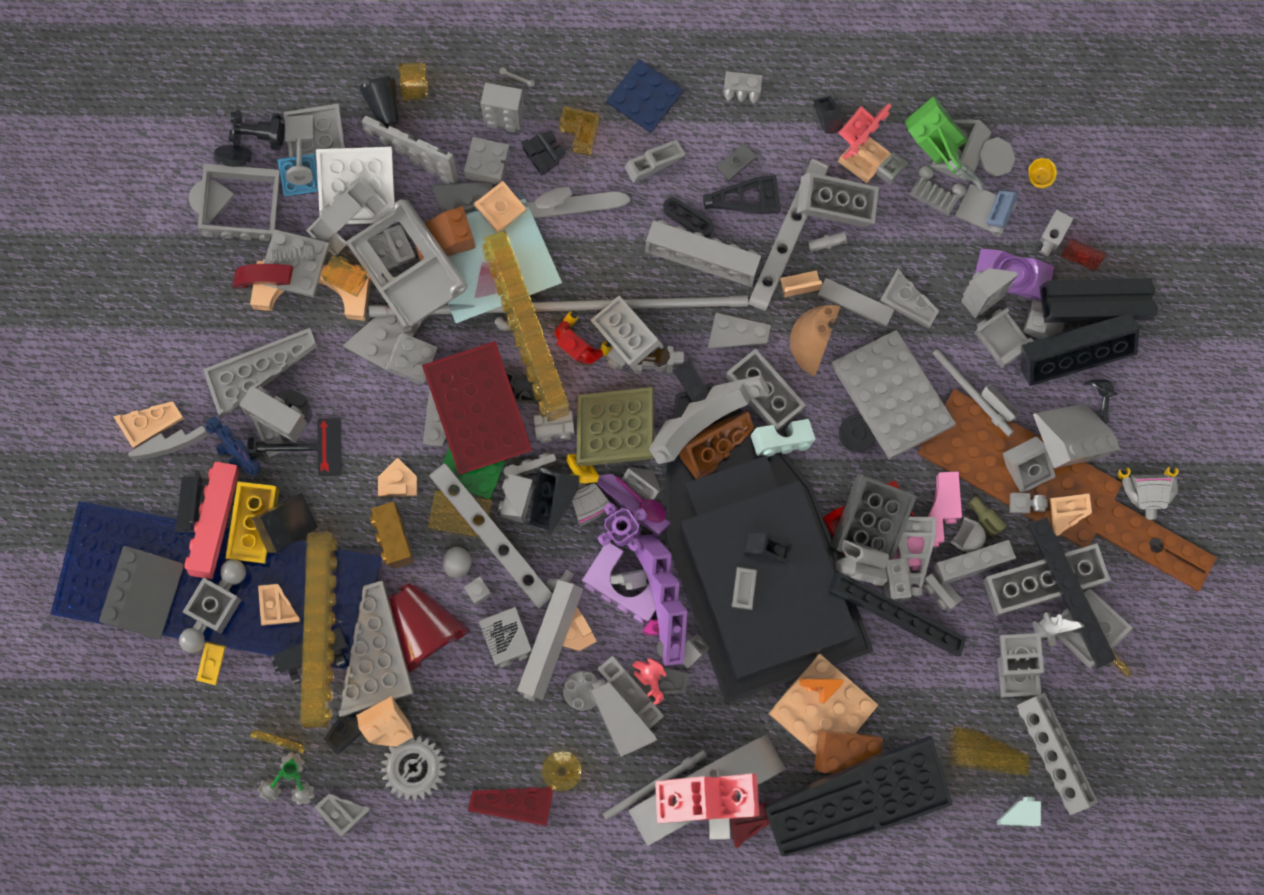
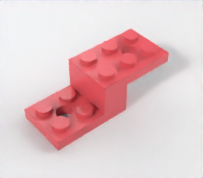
[655,774,759,823]

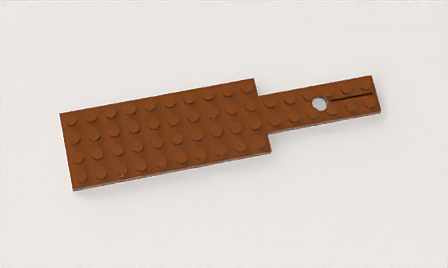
[917,389,1217,592]

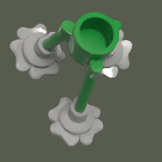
[257,752,315,805]

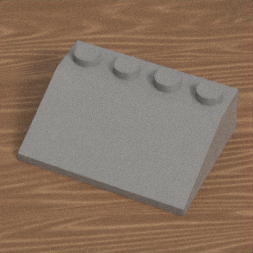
[1033,404,1120,468]

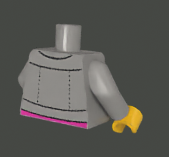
[1118,467,1179,520]

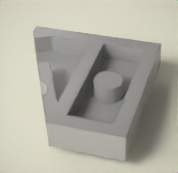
[314,794,370,837]

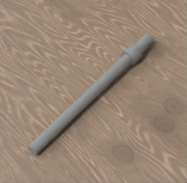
[932,349,1014,437]
[602,750,707,820]

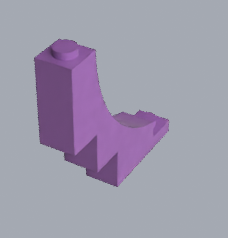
[635,534,687,666]

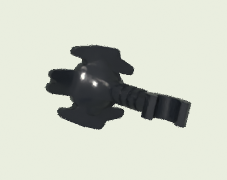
[1084,379,1118,425]

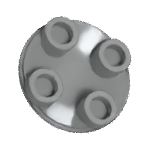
[563,671,599,711]

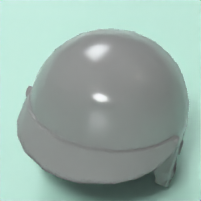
[951,517,986,552]

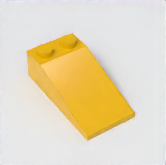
[226,482,280,563]

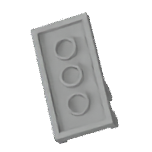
[591,296,664,372]

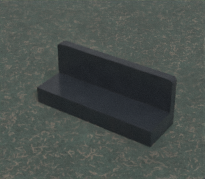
[176,471,202,533]

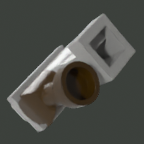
[634,346,684,374]

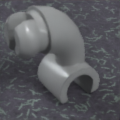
[494,314,525,331]

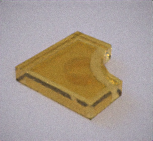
[250,730,305,753]

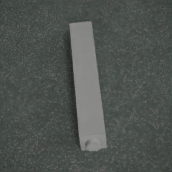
[517,580,583,701]

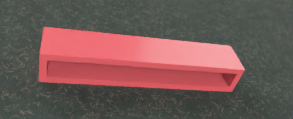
[185,462,240,579]

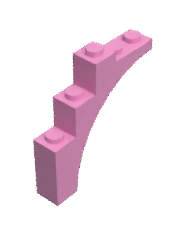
[893,472,962,572]

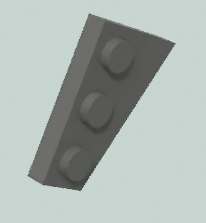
[432,182,493,213]
[629,659,690,695]

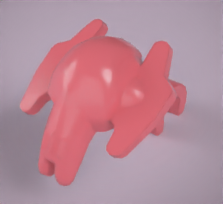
[632,658,667,705]

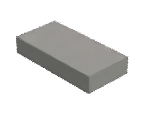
[732,567,757,610]

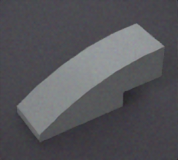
[624,139,686,183]

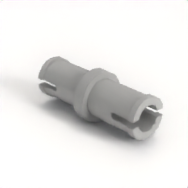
[808,231,847,252]

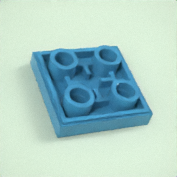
[277,154,318,196]

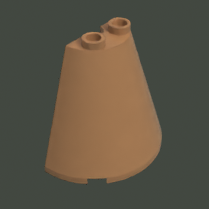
[790,305,841,376]

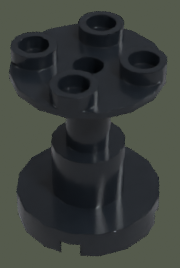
[229,110,285,151]

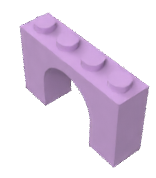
[582,543,656,624]

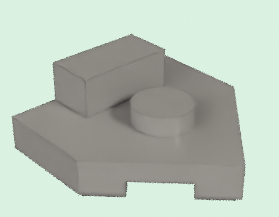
[610,569,648,590]

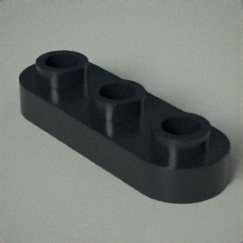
[663,197,713,237]

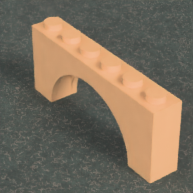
[250,259,371,321]

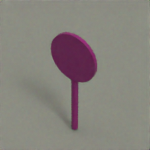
[616,476,666,522]

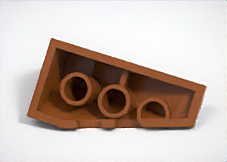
[679,411,754,479]

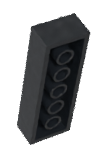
[1021,313,1139,386]

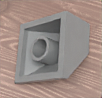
[1022,298,1065,339]

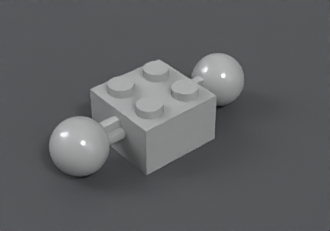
[179,559,246,653]

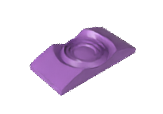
[975,249,1054,301]

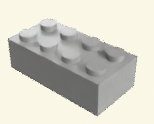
[797,172,879,227]
[726,348,806,433]

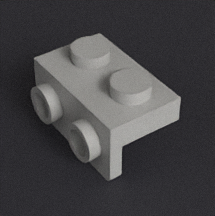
[923,573,962,612]

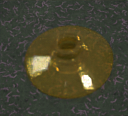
[542,751,581,791]

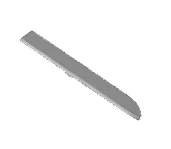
[522,192,630,218]

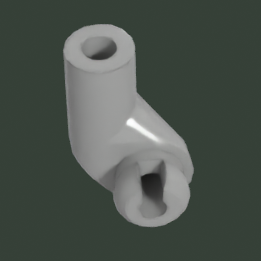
[546,570,574,592]

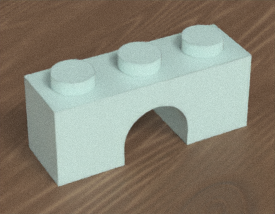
[751,419,816,457]

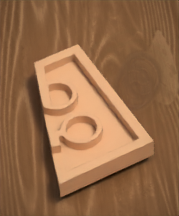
[113,401,184,449]

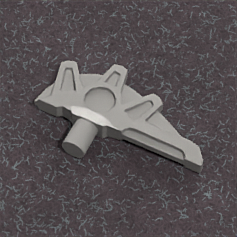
[1032,613,1084,647]

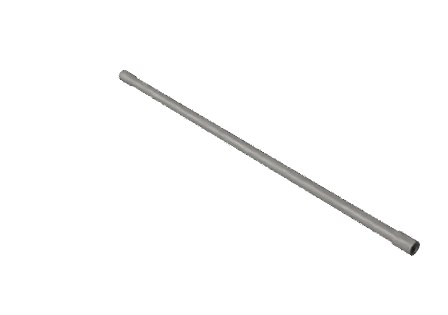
[369,295,748,317]

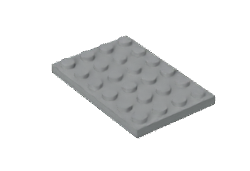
[831,330,956,460]

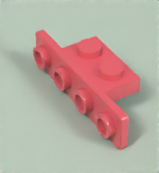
[838,104,892,160]

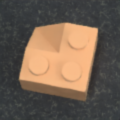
[357,696,413,747]

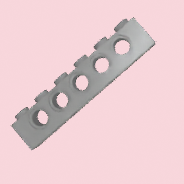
[1017,693,1098,815]

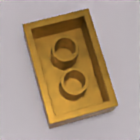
[369,502,415,570]

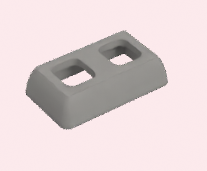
[981,383,1021,422]

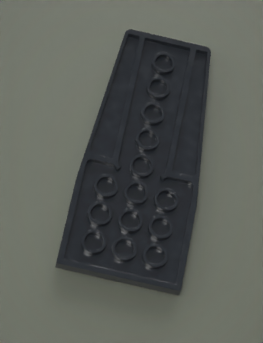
[764,736,953,857]

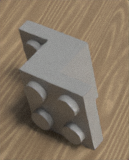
[997,633,1044,698]

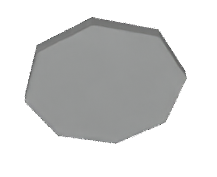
[979,137,1015,177]
[535,187,572,210]

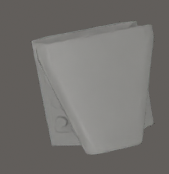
[835,540,889,586]

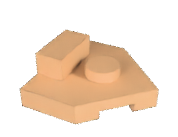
[378,458,417,497]
[563,607,597,651]

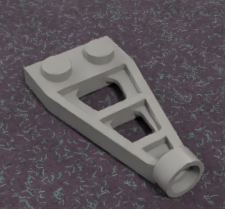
[898,517,936,596]

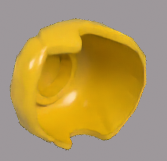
[1028,158,1057,189]

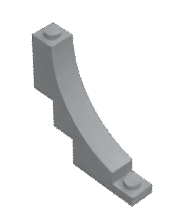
[649,375,770,464]

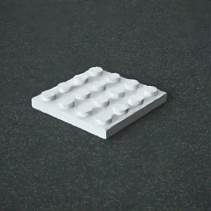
[316,147,395,224]

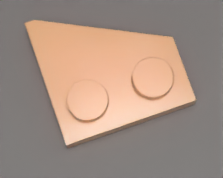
[1049,493,1092,536]
[258,584,300,626]

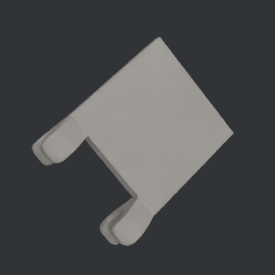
[955,184,1017,237]

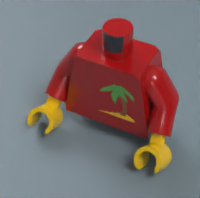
[554,311,613,365]

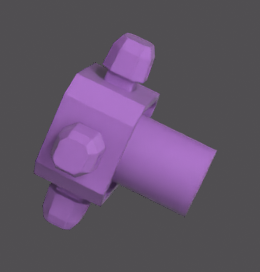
[598,502,648,552]

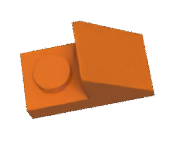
[800,679,843,703]

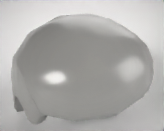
[442,546,472,578]

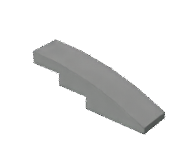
[128,426,210,460]

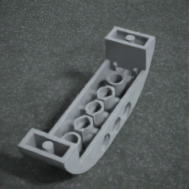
[629,735,786,846]

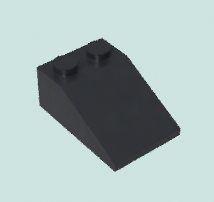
[529,467,579,532]
[252,493,318,553]

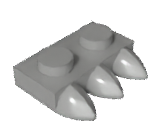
[724,71,762,104]

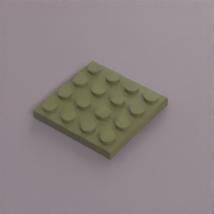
[577,387,654,466]

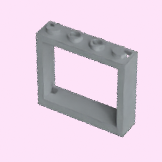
[198,164,280,241]

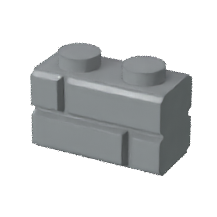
[533,410,575,443]

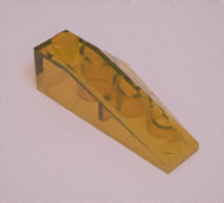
[949,727,1030,776]

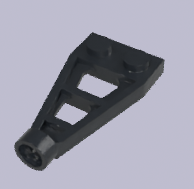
[703,175,781,214]

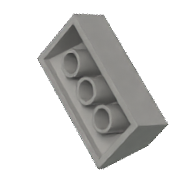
[961,268,1018,318]

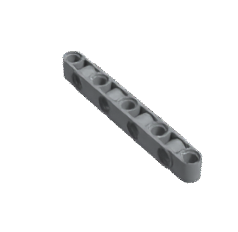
[748,158,830,311]
[429,463,553,608]

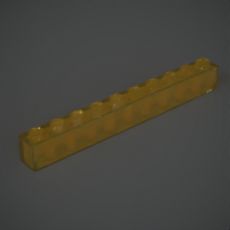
[300,532,337,728]

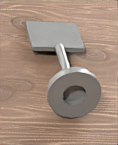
[285,115,313,185]

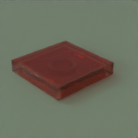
[1061,239,1106,271]

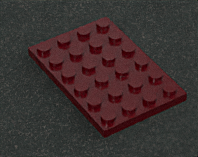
[422,341,532,475]

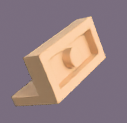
[780,271,822,297]

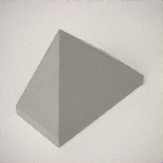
[622,467,660,500]

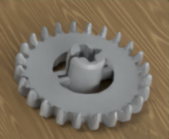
[381,736,446,801]

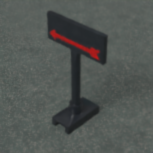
[247,419,342,476]

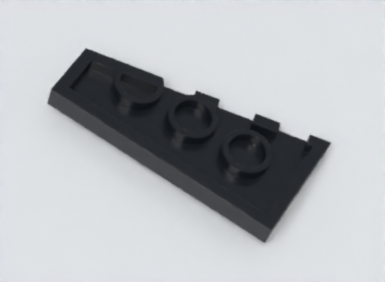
[324,700,397,755]

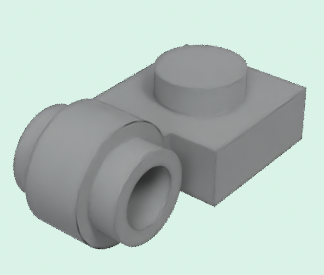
[1009,493,1048,514]

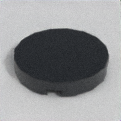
[214,145,252,167]
[839,414,876,453]

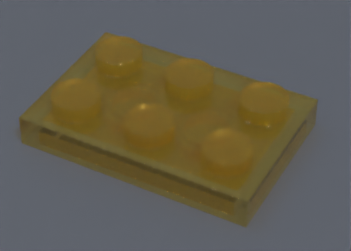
[428,490,493,538]

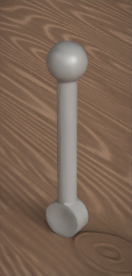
[499,68,535,87]

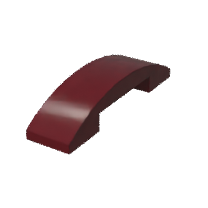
[232,264,293,289]

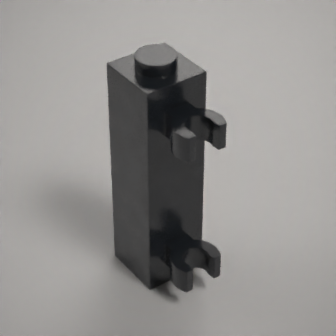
[272,628,350,685]

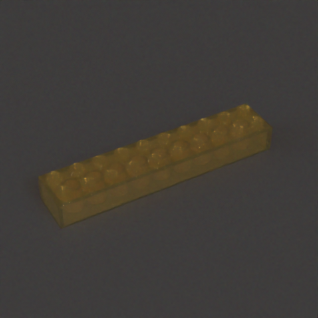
[482,230,569,422]

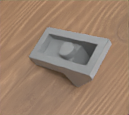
[876,152,908,186]

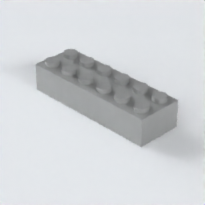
[646,220,761,287]
[983,544,1110,617]

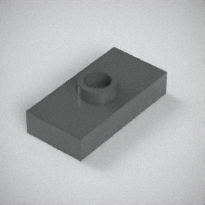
[716,143,757,181]

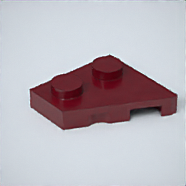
[730,802,769,848]

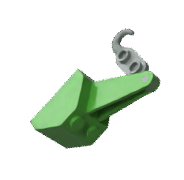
[905,96,984,191]

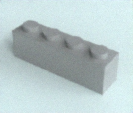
[932,540,1016,586]

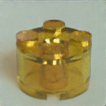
[398,62,428,101]

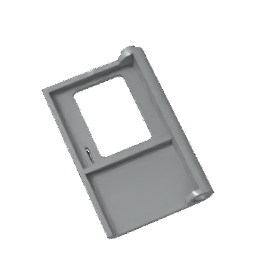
[346,199,468,328]

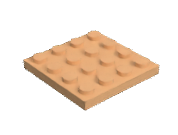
[768,653,878,755]

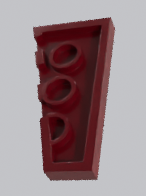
[468,786,554,827]

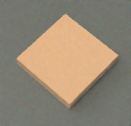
[474,181,527,233]

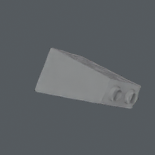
[589,679,657,757]

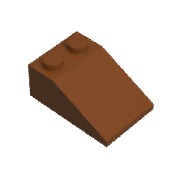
[416,206,476,261]

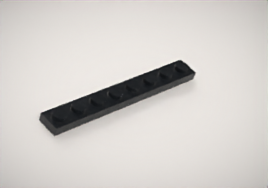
[1027,516,1117,668]
[830,572,966,657]

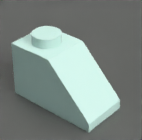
[997,797,1041,826]

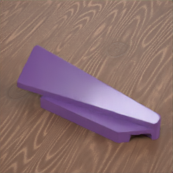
[594,474,671,538]

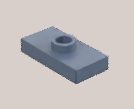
[986,190,1018,228]

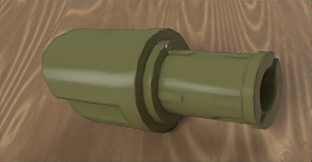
[968,496,1006,538]

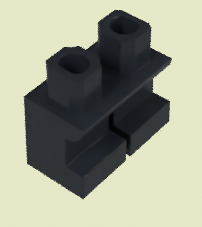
[521,131,566,176]

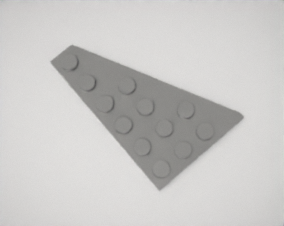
[361,116,459,184]
[339,581,414,717]

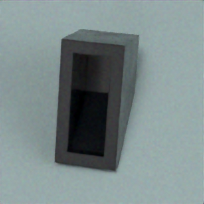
[813,96,843,134]

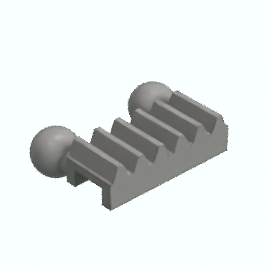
[909,166,966,216]

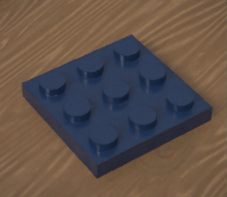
[606,59,684,133]

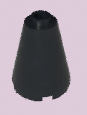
[359,76,398,129]

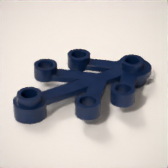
[205,416,261,476]

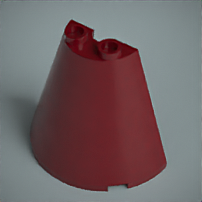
[388,583,471,673]

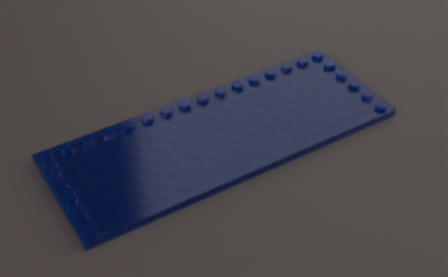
[50,501,382,670]

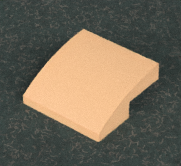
[838,137,892,184]

